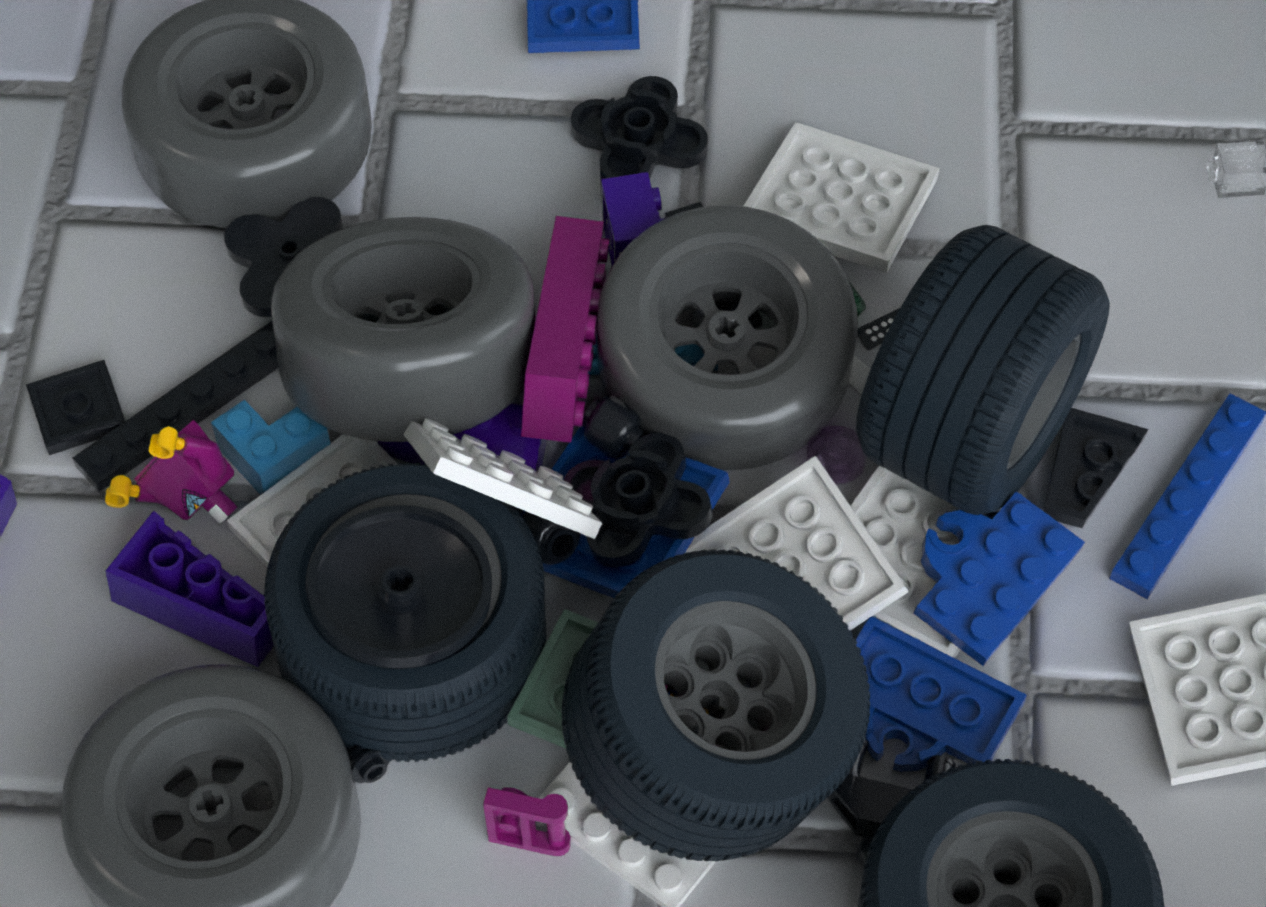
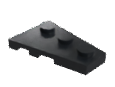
[1043,408,1149,528]

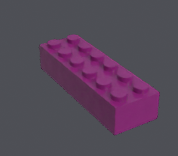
[521,216,610,443]

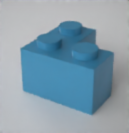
[211,399,330,495]

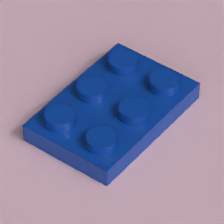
[527,0,640,53]

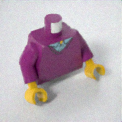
[105,420,238,524]

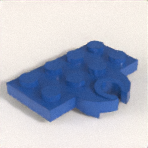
[913,491,1085,666]
[856,616,1027,772]

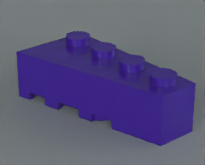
[105,511,274,667]

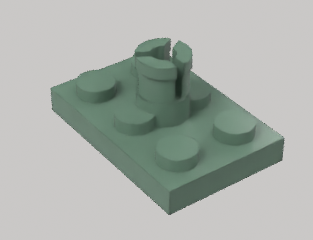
[507,609,598,749]

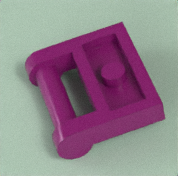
[483,787,571,857]

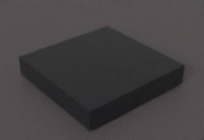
[26,360,125,455]

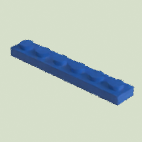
[1110,393,1266,599]

